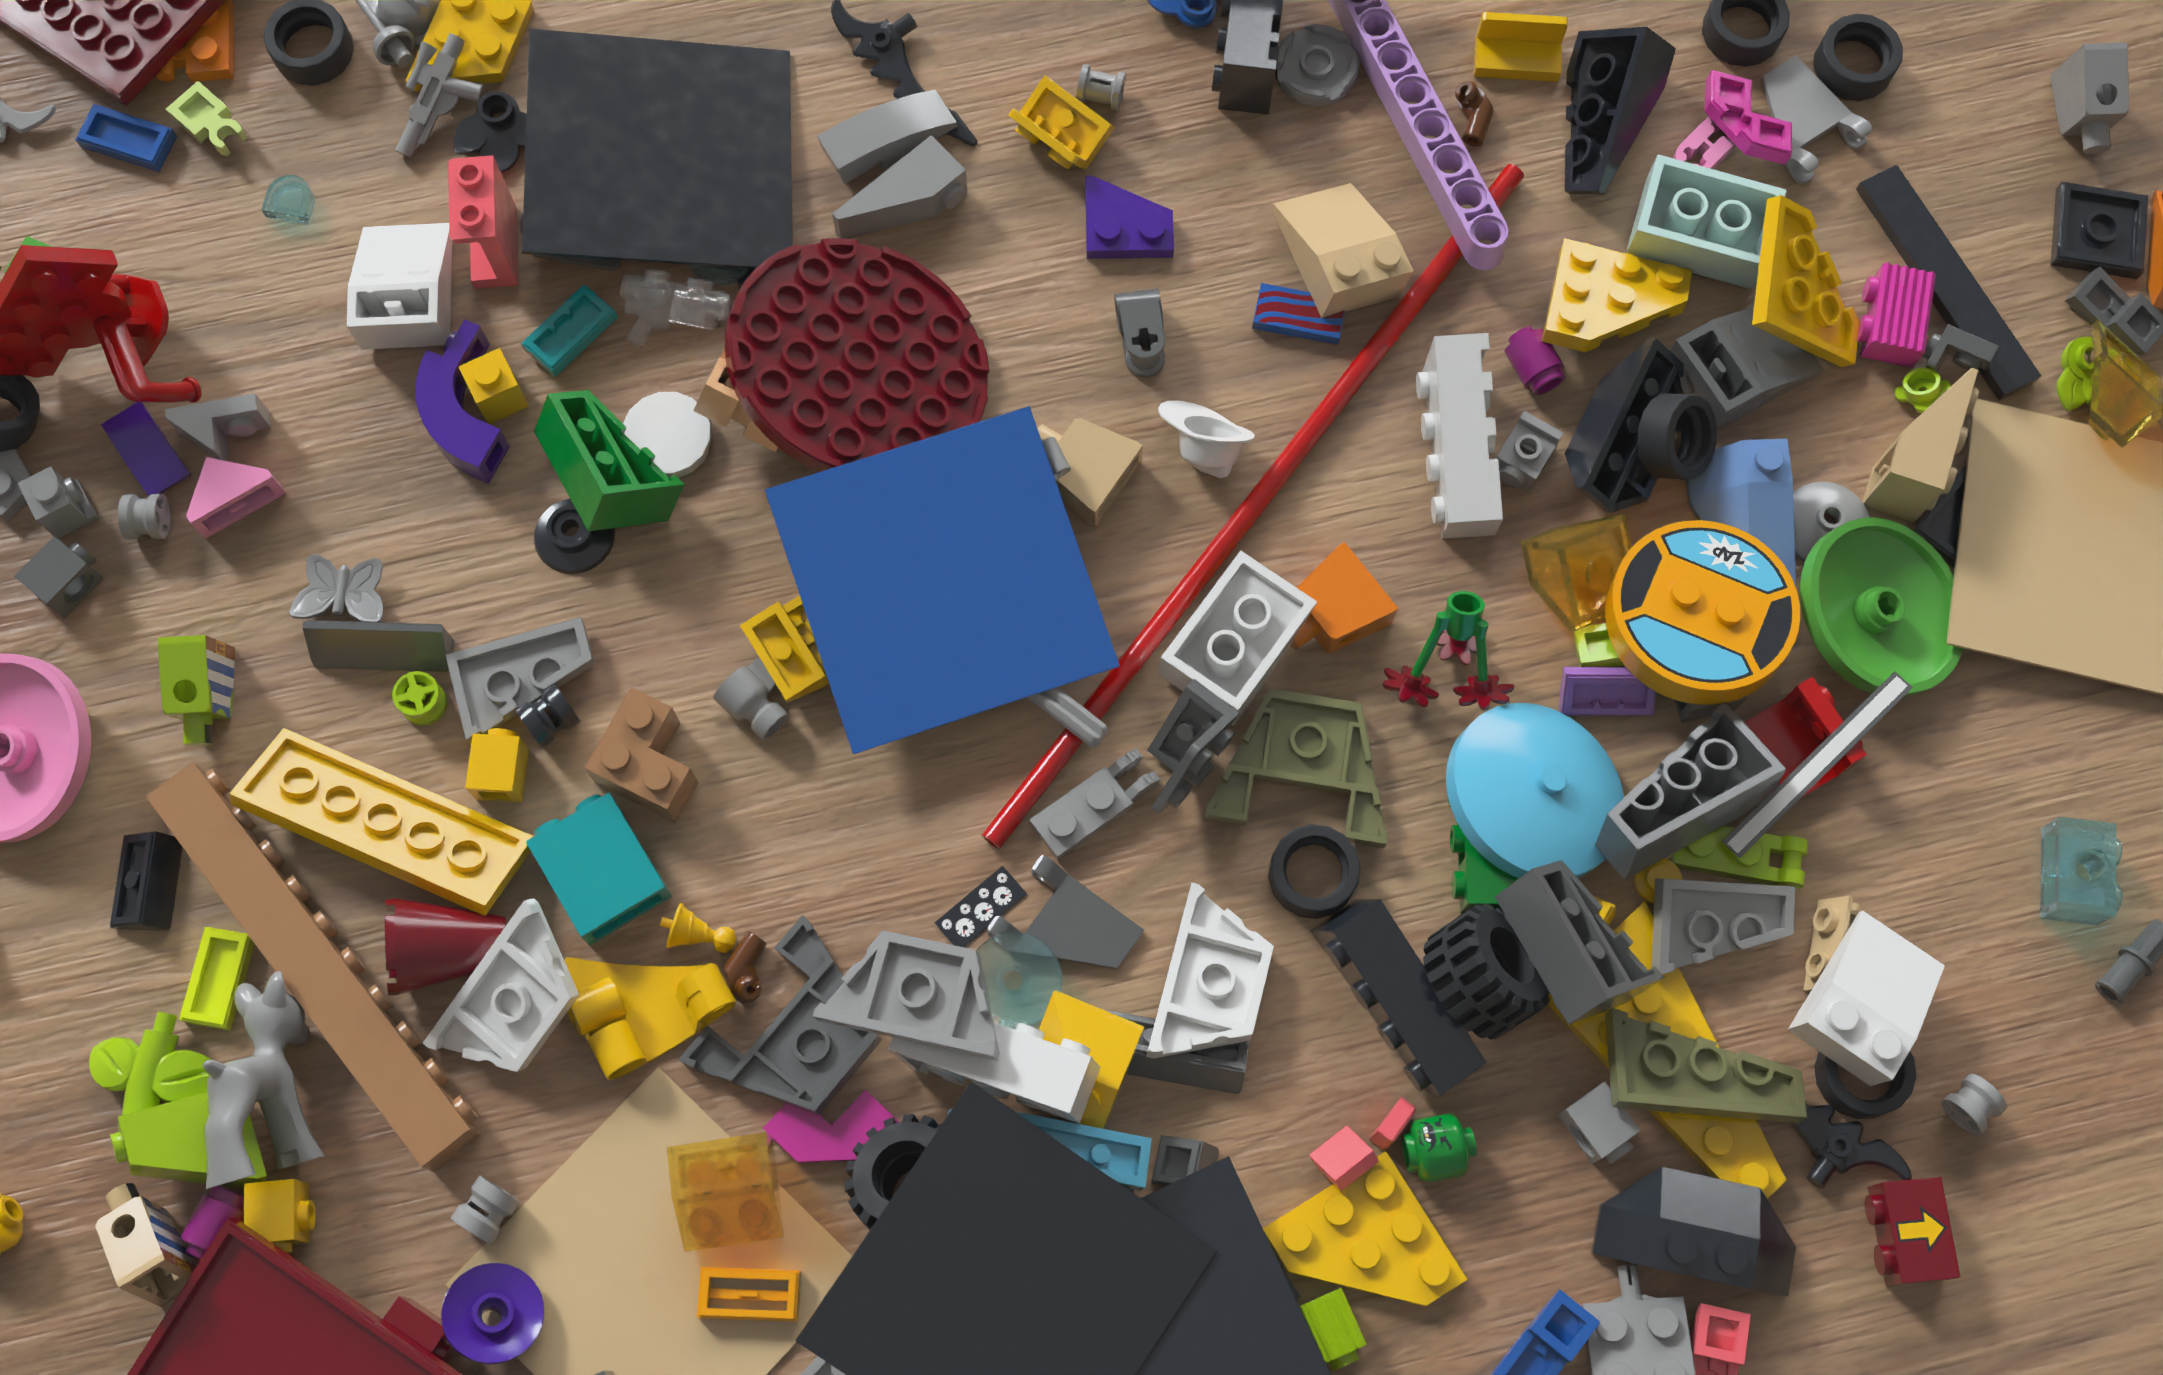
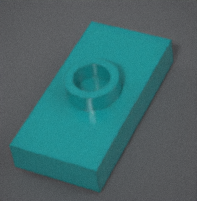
[521,284,618,377]

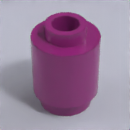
[1504,326,1566,396]
[181,1186,244,1259]

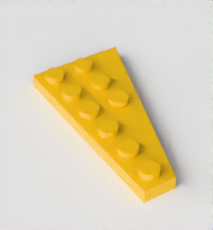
[1548,901,1786,1199]

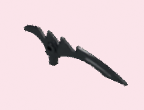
[831,0,978,146]
[1791,1105,1912,1188]

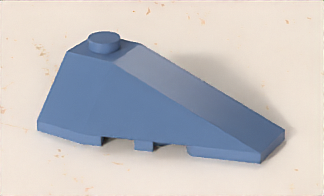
[1686,439,1796,586]

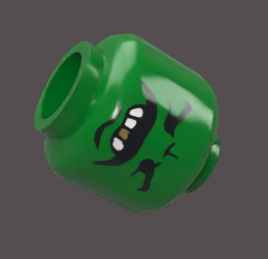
[1401,1114,1477,1182]

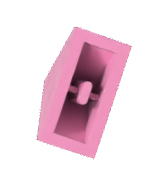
[186,457,286,539]

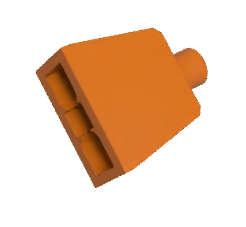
[1290,542,1398,653]

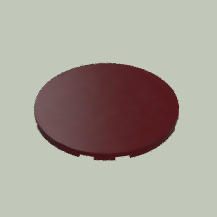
[724,238,990,472]

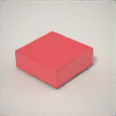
[1309,1126,1379,1191]

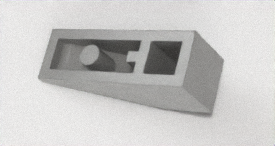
[832,135,968,239]

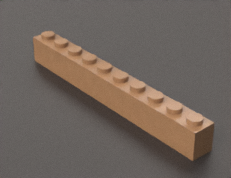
[145,762,481,1172]

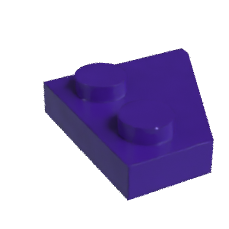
[1085,175,1174,259]

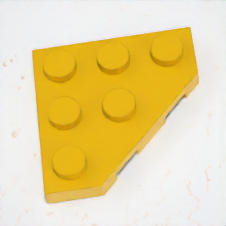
[1752,195,1860,367]
[1542,238,1692,352]
[1263,1151,1468,1307]

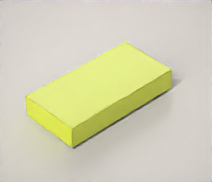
[179,927,255,1031]

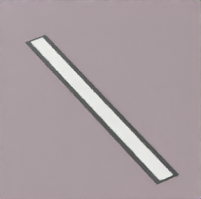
[1722,671,1913,858]

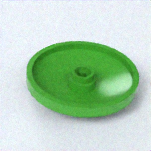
[1800,518,1963,698]

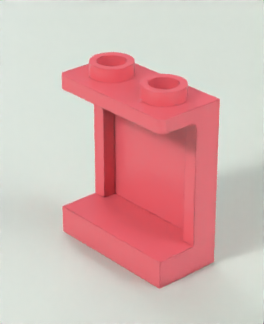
[448,155,519,289]

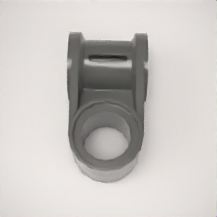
[1114,288,1165,378]

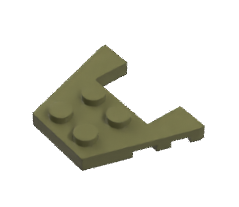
[1204,688,1388,848]

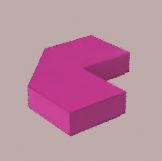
[1705,70,1792,165]
[763,1090,900,1164]

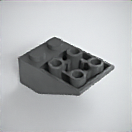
[1670,306,1824,431]

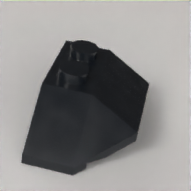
[1564,337,1684,513]
[1591,1167,1796,1296]

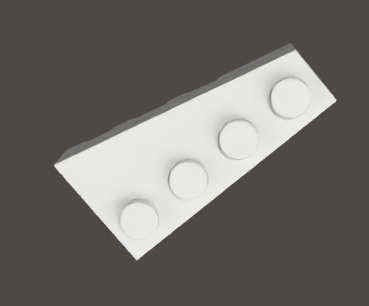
[1416,333,1503,539]
[888,1014,1101,1123]

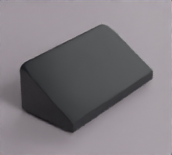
[110,831,183,931]

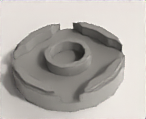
[1275,24,1360,107]

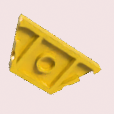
[405,0,534,91]

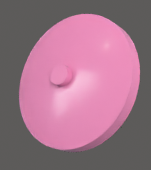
[0,654,91,843]

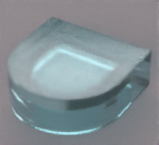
[261,175,314,224]

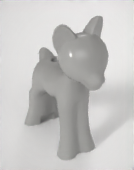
[203,971,325,1189]

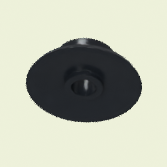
[534,499,615,574]

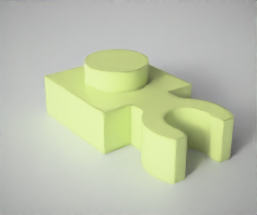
[166,81,247,156]

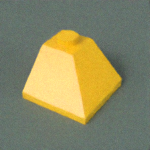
[1039,990,1144,1129]

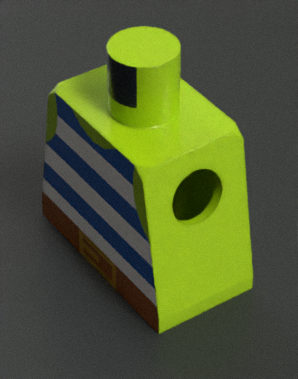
[158,635,235,746]

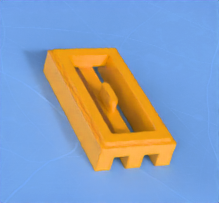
[697,1267,801,1322]

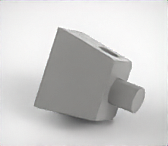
[2050,42,2129,154]

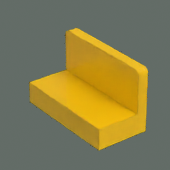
[1474,12,1568,82]

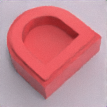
[1369,1096,1416,1150]

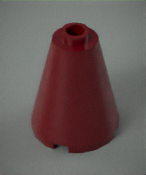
[385,898,506,996]

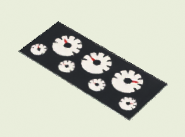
[934,866,1027,947]

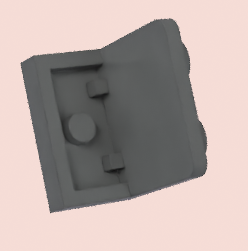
[1147,679,1239,814]

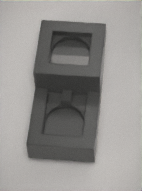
[2064,267,2163,356]

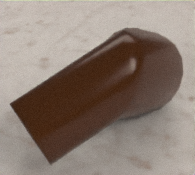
[1455,81,1494,147]
[724,931,767,1003]

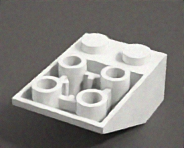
[347,223,452,350]

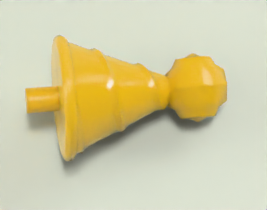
[660,903,737,953]

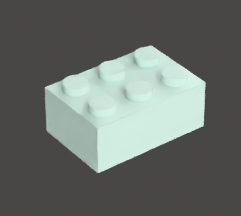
[1626,154,1786,290]

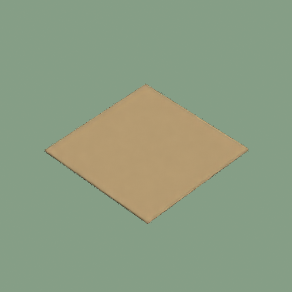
[1946,399,2163,696]
[446,1067,852,1375]

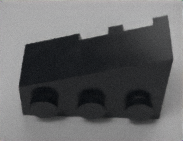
[1212,0,1283,115]

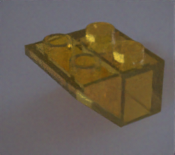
[667,1132,784,1252]

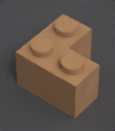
[584,687,698,823]

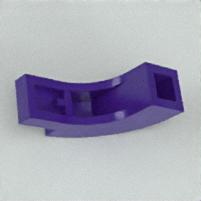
[416,319,510,484]

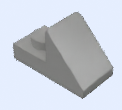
[165,393,271,461]

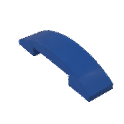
[1490,1289,1600,1375]

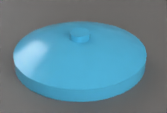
[1446,703,1624,878]

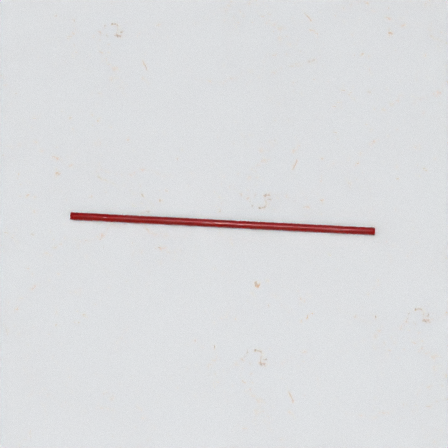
[981,164,1524,850]

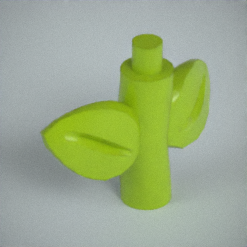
[89,1012,211,1116]

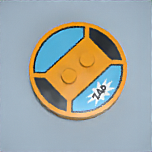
[1605,520,1800,705]

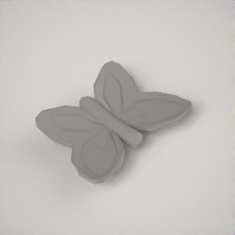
[289,554,384,622]

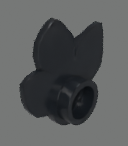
[454,91,527,174]

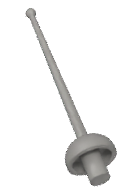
[355,0,416,68]

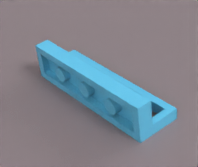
[947,1108,1152,1191]

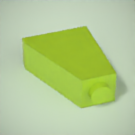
[110,1092,267,1188]

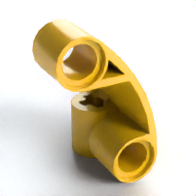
[564,957,737,1080]

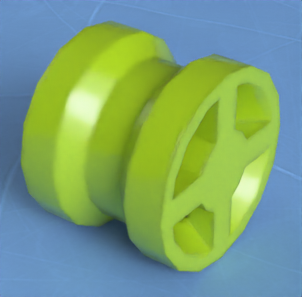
[392,671,448,726]

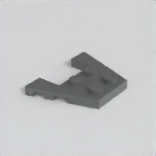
[679,915,882,1116]

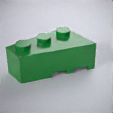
[534,390,685,531]

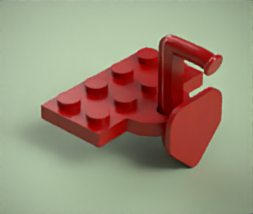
[0,245,202,403]

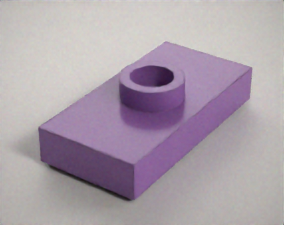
[1559,667,1657,715]

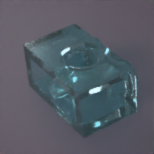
[2040,817,2122,925]

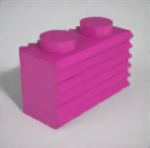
[1857,262,1936,368]

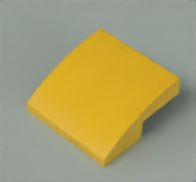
[739,595,829,702]

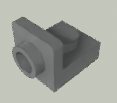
[1923,324,1999,372]

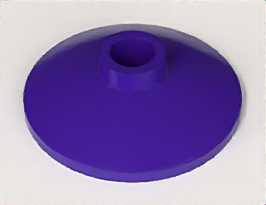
[441,1263,544,1364]

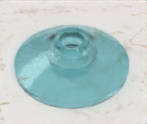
[976,932,1062,1029]

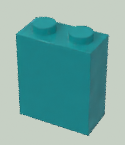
[525,792,672,946]

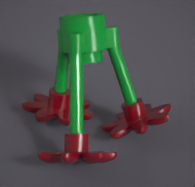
[1382,591,1514,711]

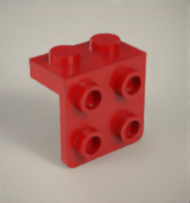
[1744,676,1867,799]

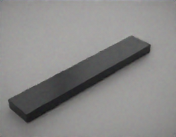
[1856,165,2042,401]

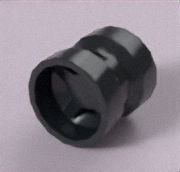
[515,684,581,748]

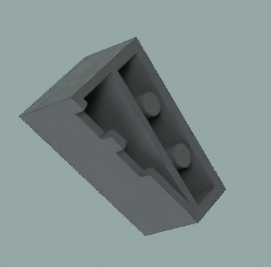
[1495,860,1665,1025]

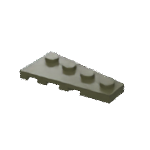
[1605,1008,1807,1123]

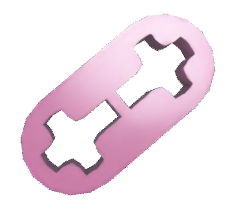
[1673,116,1736,170]

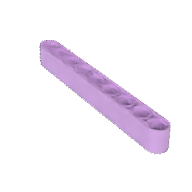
[1328,0,1509,270]

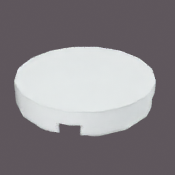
[623,392,712,478]

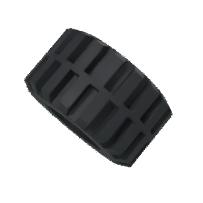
[1423,904,1550,1040]
[844,1114,942,1230]

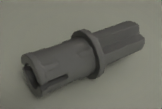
[2095,919,2163,1004]

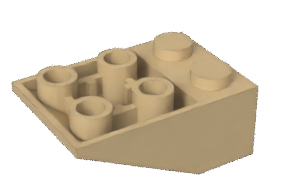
[1863,368,1979,523]

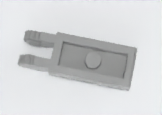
[1030,748,1160,860]

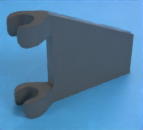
[987,855,1144,969]

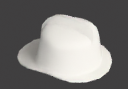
[1158,401,1255,478]

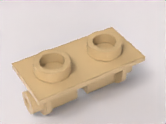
[1803,895,1862,992]

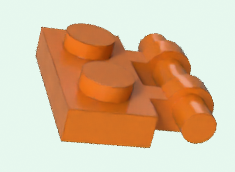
[156,0,234,82]

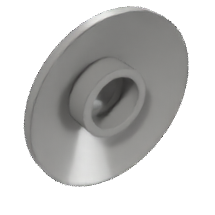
[1793,482,1870,561]

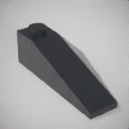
[1565,27,1676,194]

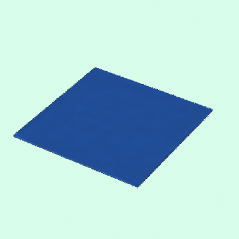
[765,406,1120,755]

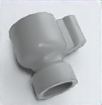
[713,657,789,741]

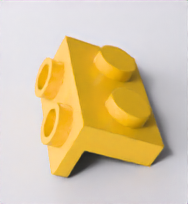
[1008,75,1115,170]

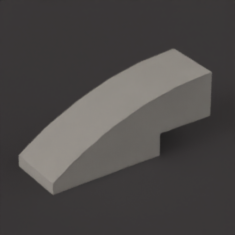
[817,90,958,184]

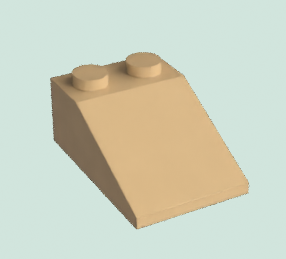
[1271,183,1414,318]

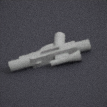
[395,33,483,158]

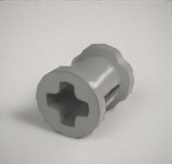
[1076,64,1126,111]

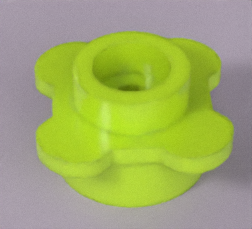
[1895,367,1951,413]

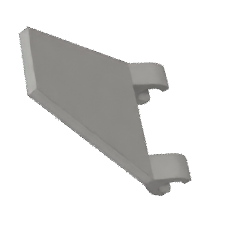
[1761,55,1872,184]

